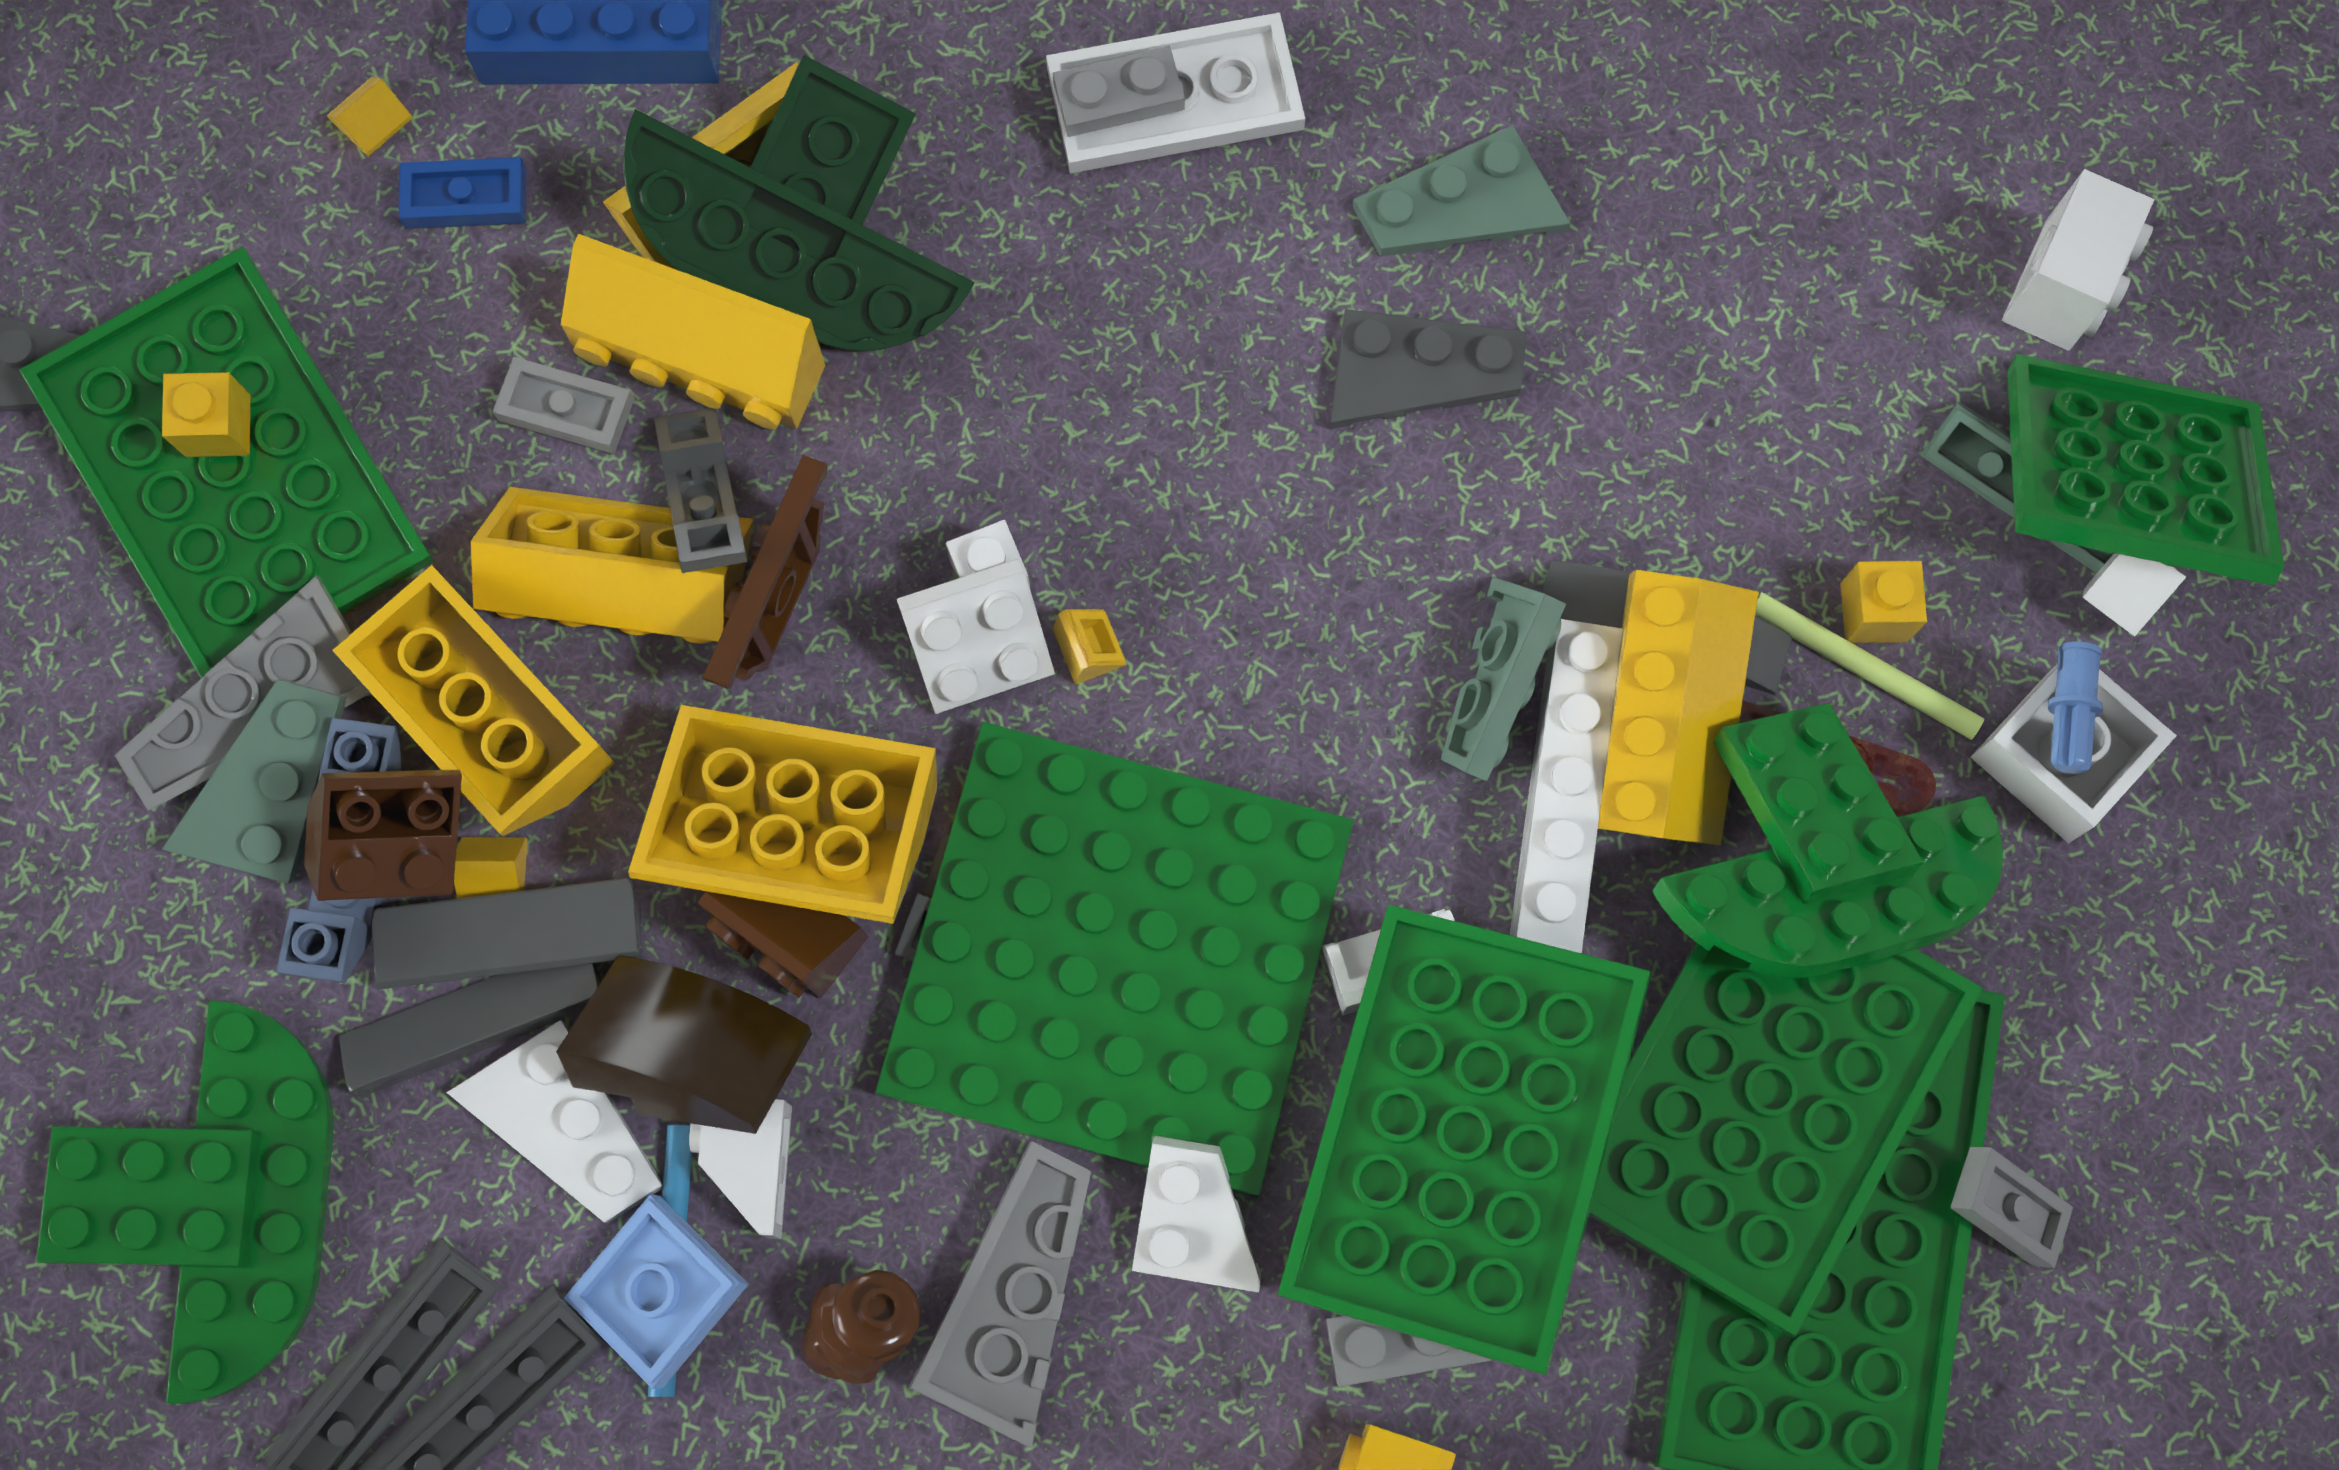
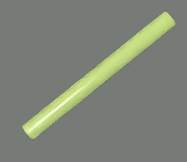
[1755,592,1985,740]

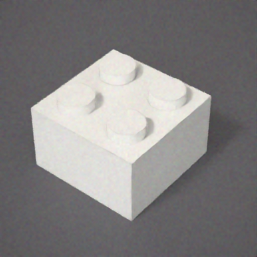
[2001,169,2155,351]
[1970,664,2177,844]

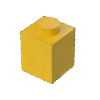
[162,372,251,457]
[1840,561,1927,643]

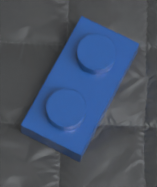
[399,157,527,229]

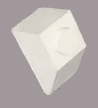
[689,1099,792,1239]

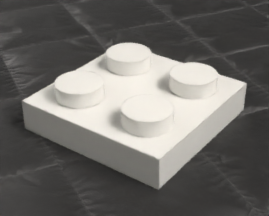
[897,559,1055,714]

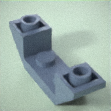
[276,718,402,983]

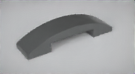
[654,408,747,573]
[1541,560,1792,695]

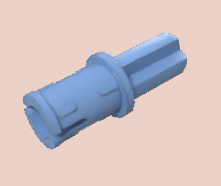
[2048,641,2103,774]

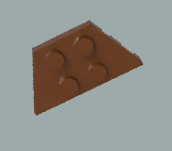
[702,455,828,689]

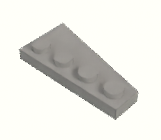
[114,575,371,811]
[909,1141,1091,1449]

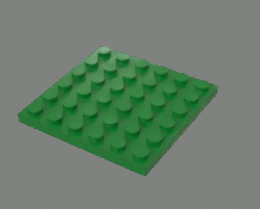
[875,721,1354,1197]

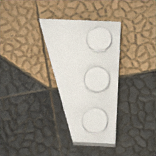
[446,1020,663,1224]

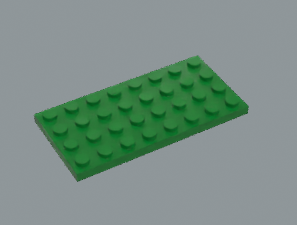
[1654,990,2005,1470]

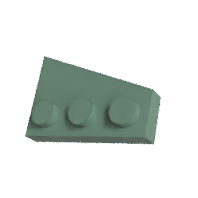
[1352,125,1571,256]
[1440,576,1566,781]
[162,680,347,884]

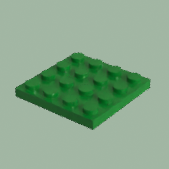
[2007,354,2284,586]

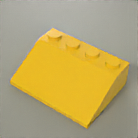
[628,705,937,924]

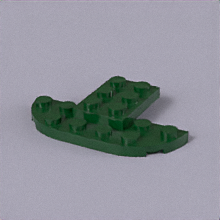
[623,55,975,351]

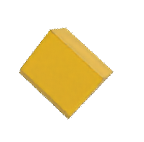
[327,77,413,157]
[1053,609,1127,685]
[454,837,527,899]

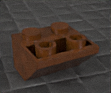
[304,770,462,901]
[697,891,868,999]

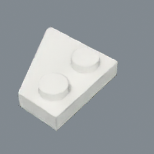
[1132,1136,1261,1292]

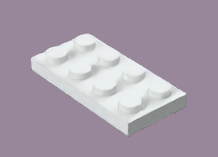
[1046,12,1305,174]

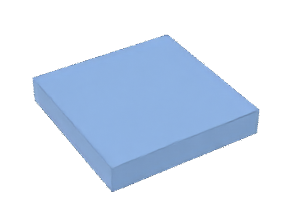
[564,1194,749,1389]

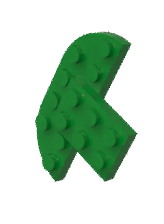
[1652,703,2003,978]
[36,1000,334,1404]

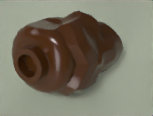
[801,1270,921,1384]

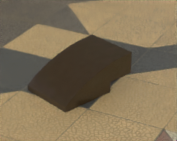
[556,955,812,1134]

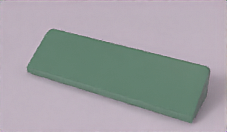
[1920,401,2113,573]

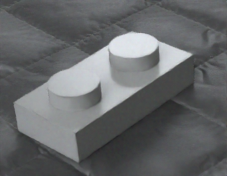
[1053,45,1185,137]
[492,357,635,454]
[1950,1147,2073,1268]

